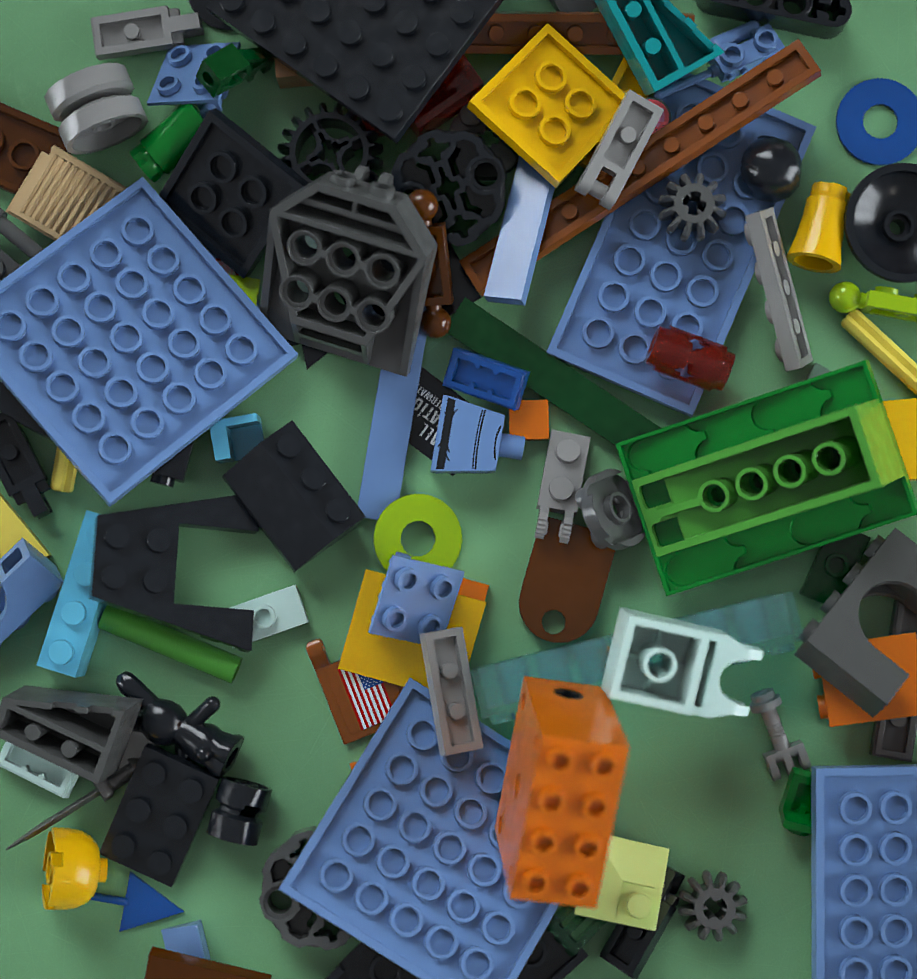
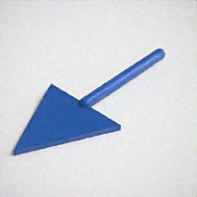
[90,871,184,932]

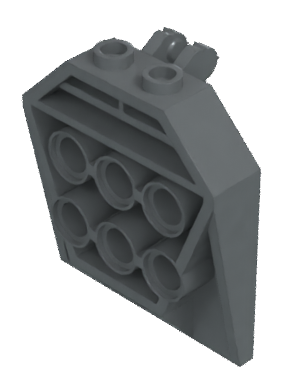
[260,165,438,377]

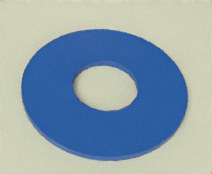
[836,78,917,166]

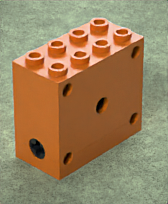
[495,676,630,908]

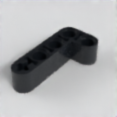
[695,0,852,39]

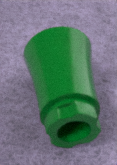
[129,104,204,183]

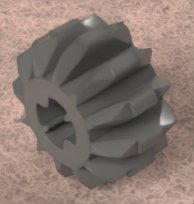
[658,173,726,242]
[678,870,747,941]

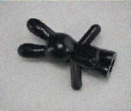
[116,671,244,777]

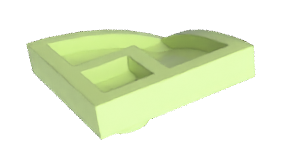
[573,835,670,931]

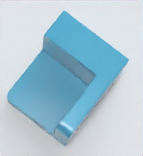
[210,413,264,464]

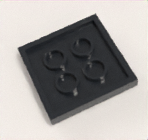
[159,108,309,279]

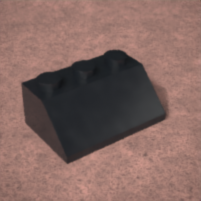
[222,420,366,573]

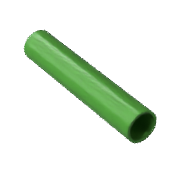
[98,605,243,684]

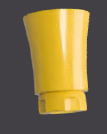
[786,181,850,273]

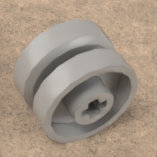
[44,63,148,155]

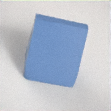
[161,920,210,960]

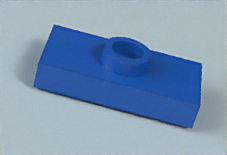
[442,347,530,411]

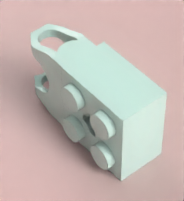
[601,607,764,718]

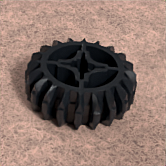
[277,102,384,183]

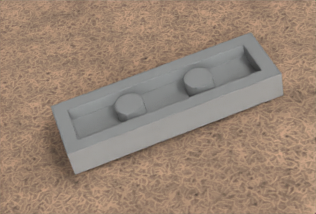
[419,627,484,756]

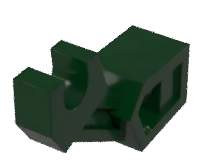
[196,43,275,98]

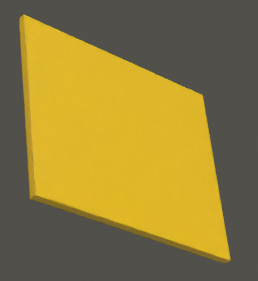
[338,569,486,689]

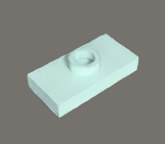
[229,585,309,649]
[0,741,79,798]

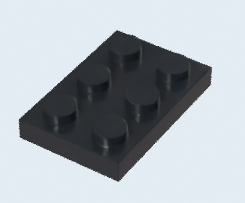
[99,742,221,887]

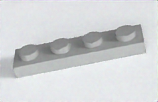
[744,207,813,372]

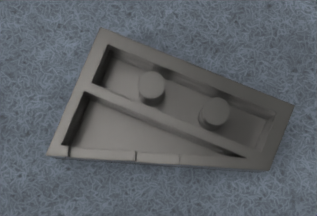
[0,685,143,785]

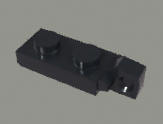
[0,413,53,519]
[600,866,685,979]

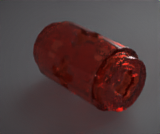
[645,325,735,392]

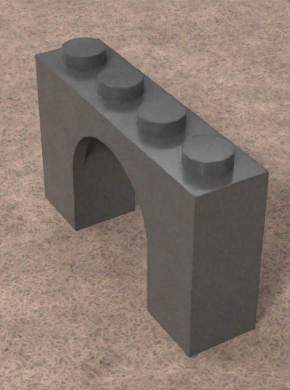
[794,528,917,717]

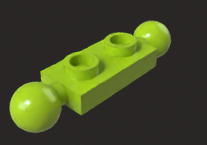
[829,281,917,323]

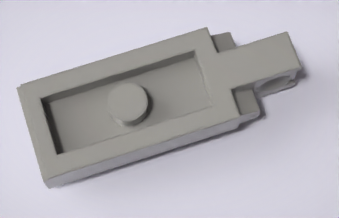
[90,5,204,60]

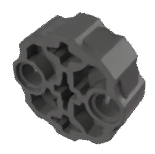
[259,826,352,950]

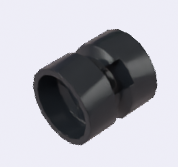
[206,776,272,846]

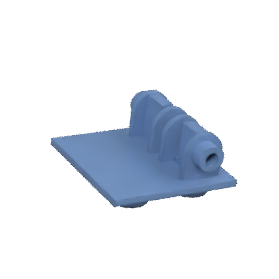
[147,42,241,118]
[368,552,465,644]

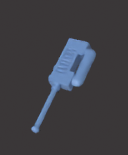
[654,20,785,100]

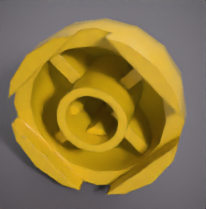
[42,827,108,910]

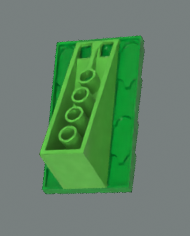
[615,359,917,597]

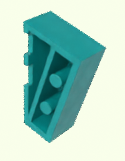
[594,0,724,96]

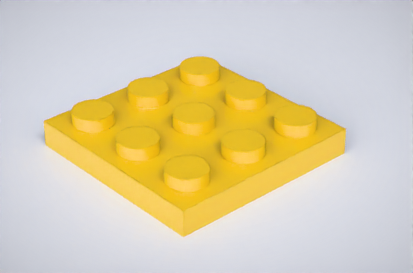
[467,23,625,188]

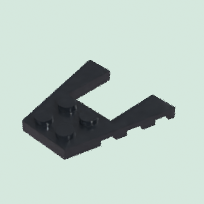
[89,495,259,653]

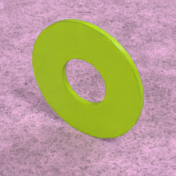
[373,494,462,571]

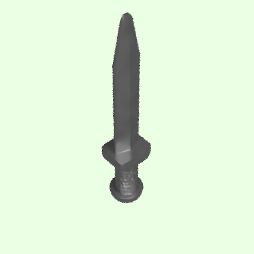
[6,758,139,850]

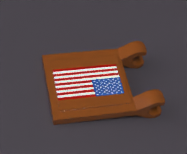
[306,638,403,745]

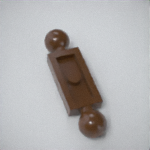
[408,189,454,338]

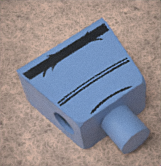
[431,395,526,474]

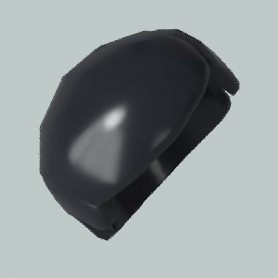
[740,136,802,203]

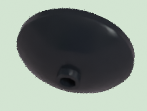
[844,163,917,283]

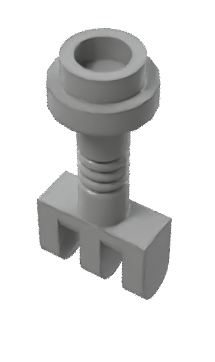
[749,688,811,781]

